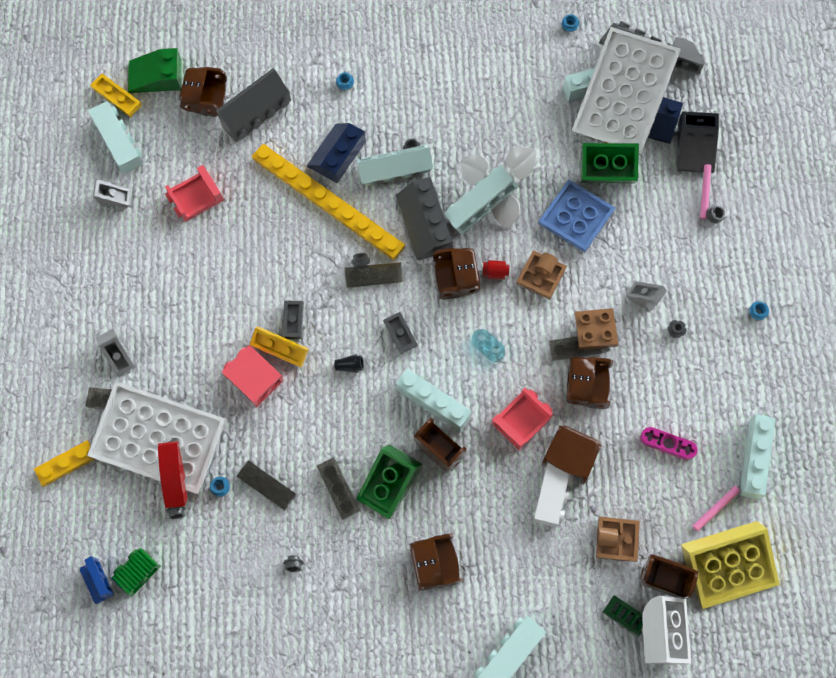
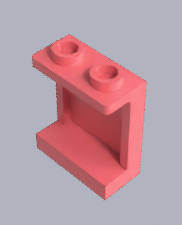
[165,165,224,222]
[222,345,284,407]
[491,387,553,451]

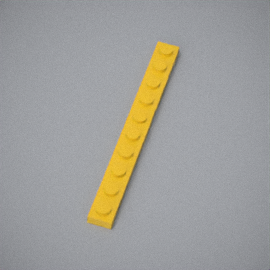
[252,144,405,261]

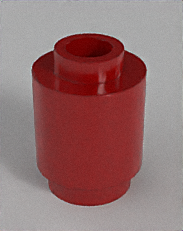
[483,260,510,280]

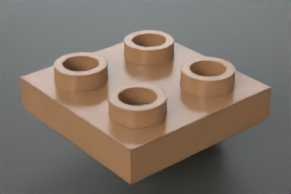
[516,250,567,300]
[574,308,618,350]
[596,516,640,562]

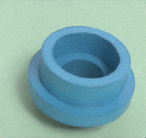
[561,14,579,32]
[336,72,354,90]
[749,301,769,320]
[210,477,230,497]

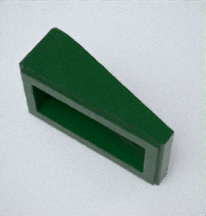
[602,595,643,637]

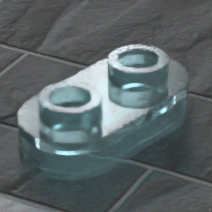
[472,329,505,362]

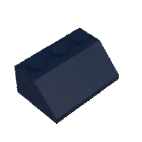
[648,97,683,144]
[307,123,366,183]

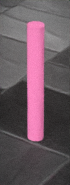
[700,164,712,220]
[692,486,740,532]

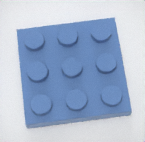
[538,179,615,253]

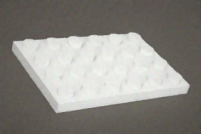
[572,27,681,155]
[87,381,227,494]

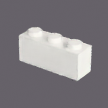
[533,461,573,527]

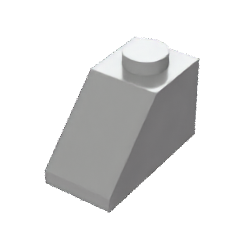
[673,37,705,74]
[96,329,135,376]

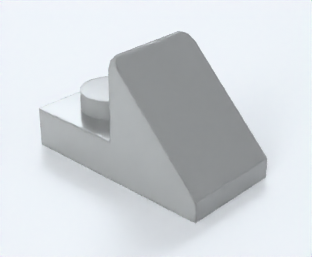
[93,179,132,208]
[626,281,667,311]

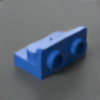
[79,556,114,604]

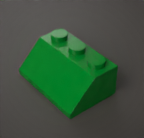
[579,143,639,184]

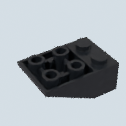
[677,111,719,173]

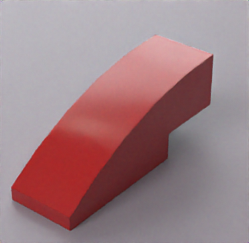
[158,441,188,508]

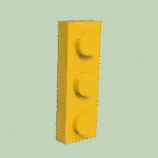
[90,73,142,118]
[249,326,309,367]
[34,440,95,487]

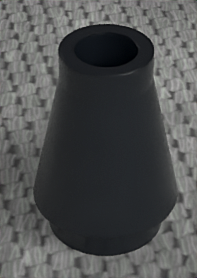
[334,354,364,373]

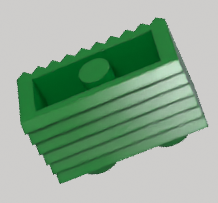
[111,548,161,597]

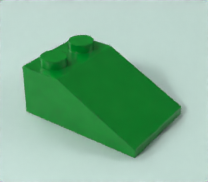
[128,48,182,93]
[356,444,422,519]

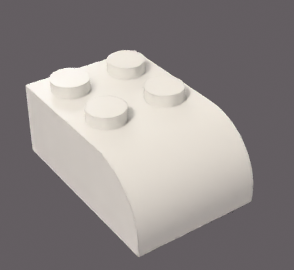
[642,596,691,665]

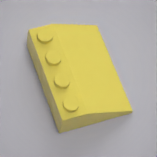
[681,521,780,609]

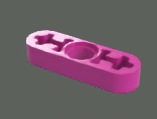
[640,427,698,460]

